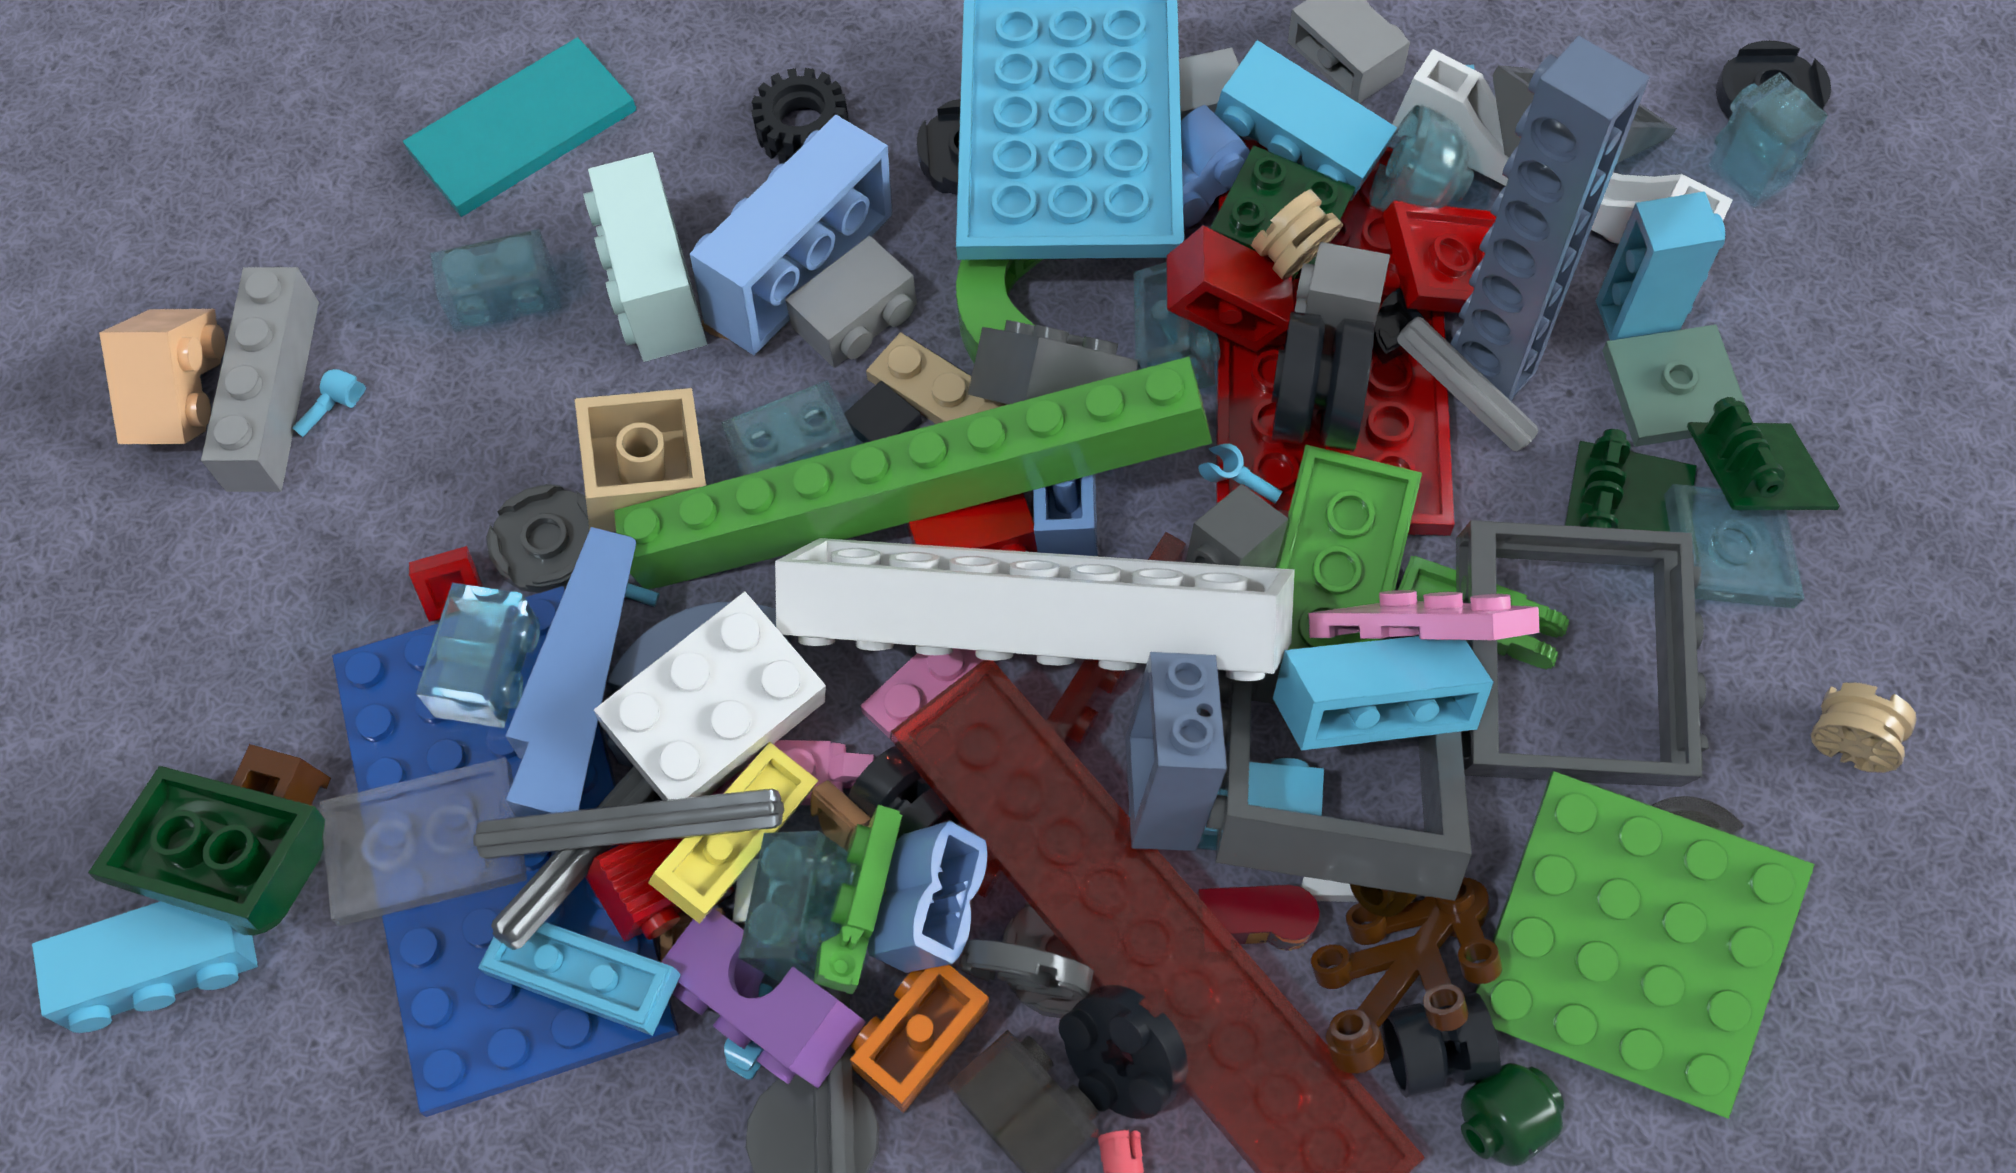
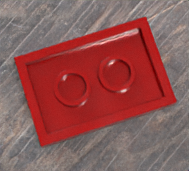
[1382,200,1562,313]

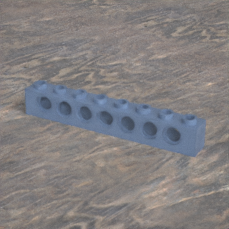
[1450,36,1650,401]

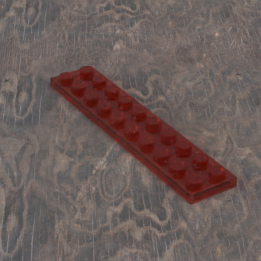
[890,660,1425,1173]

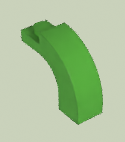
[956,259,1043,363]

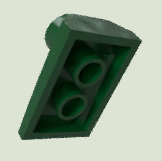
[88,765,325,936]

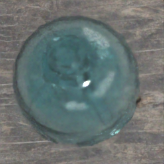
[1370,105,1474,212]

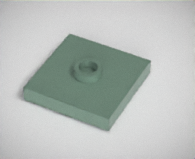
[1602,324,1750,447]

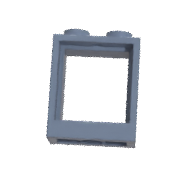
[1125,652,1227,851]

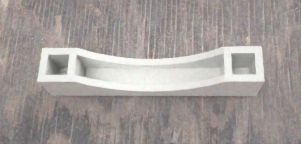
[1393,49,1733,244]

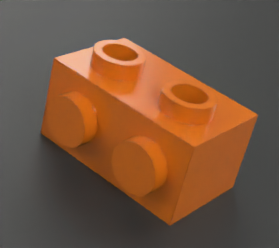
[850,965,989,1113]

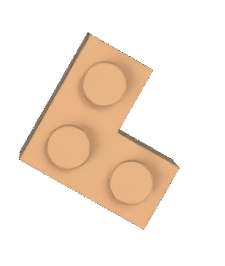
[99,309,225,444]

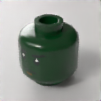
[1461,1063,1564,1167]

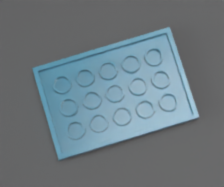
[956,0,1184,260]

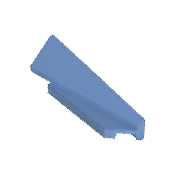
[505,527,636,817]

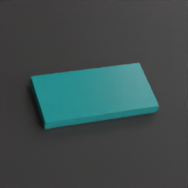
[403,37,637,217]

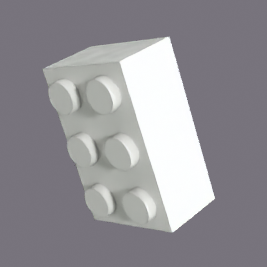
[594,592,826,800]

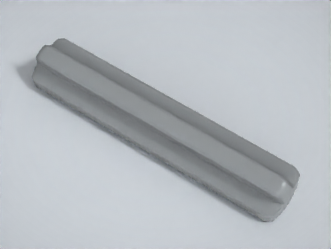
[1397,317,1539,452]

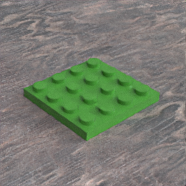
[1474,771,1815,1119]

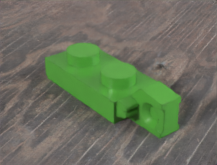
[814,805,902,994]

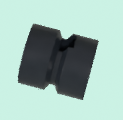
[848,744,967,842]
[1382,992,1501,1098]

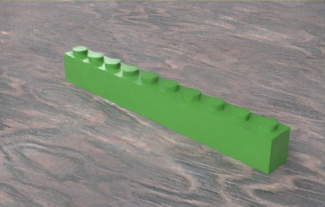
[614,356,1212,589]

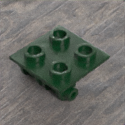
[1210,145,1356,282]
[1687,397,1840,510]
[1564,429,1697,533]

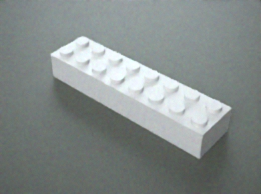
[775,538,1294,681]

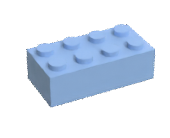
[690,115,892,355]

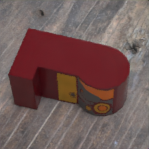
[1195,885,1320,964]

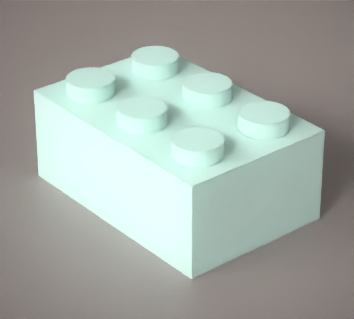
[584,152,707,362]

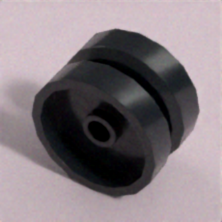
[1271,311,1374,452]

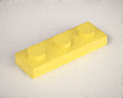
[648,742,819,924]

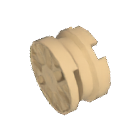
[1251,189,1343,280]
[1811,683,1916,773]

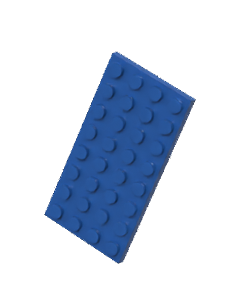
[332,586,679,1117]

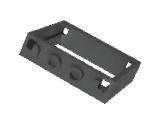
[1456,520,1709,787]
[1206,658,1472,901]

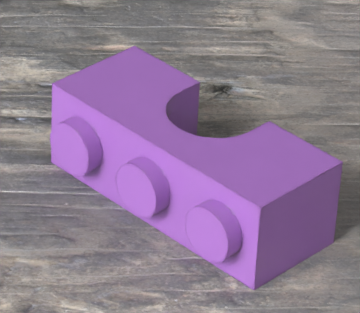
[660,908,866,1088]

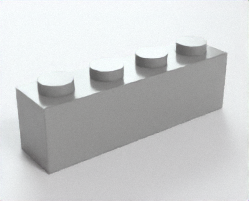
[201,267,319,492]

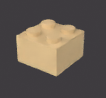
[575,388,706,532]

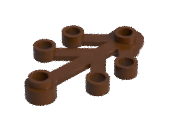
[1311,877,1502,1073]

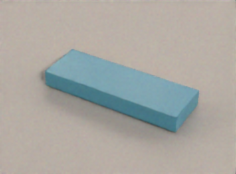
[478,922,681,1036]

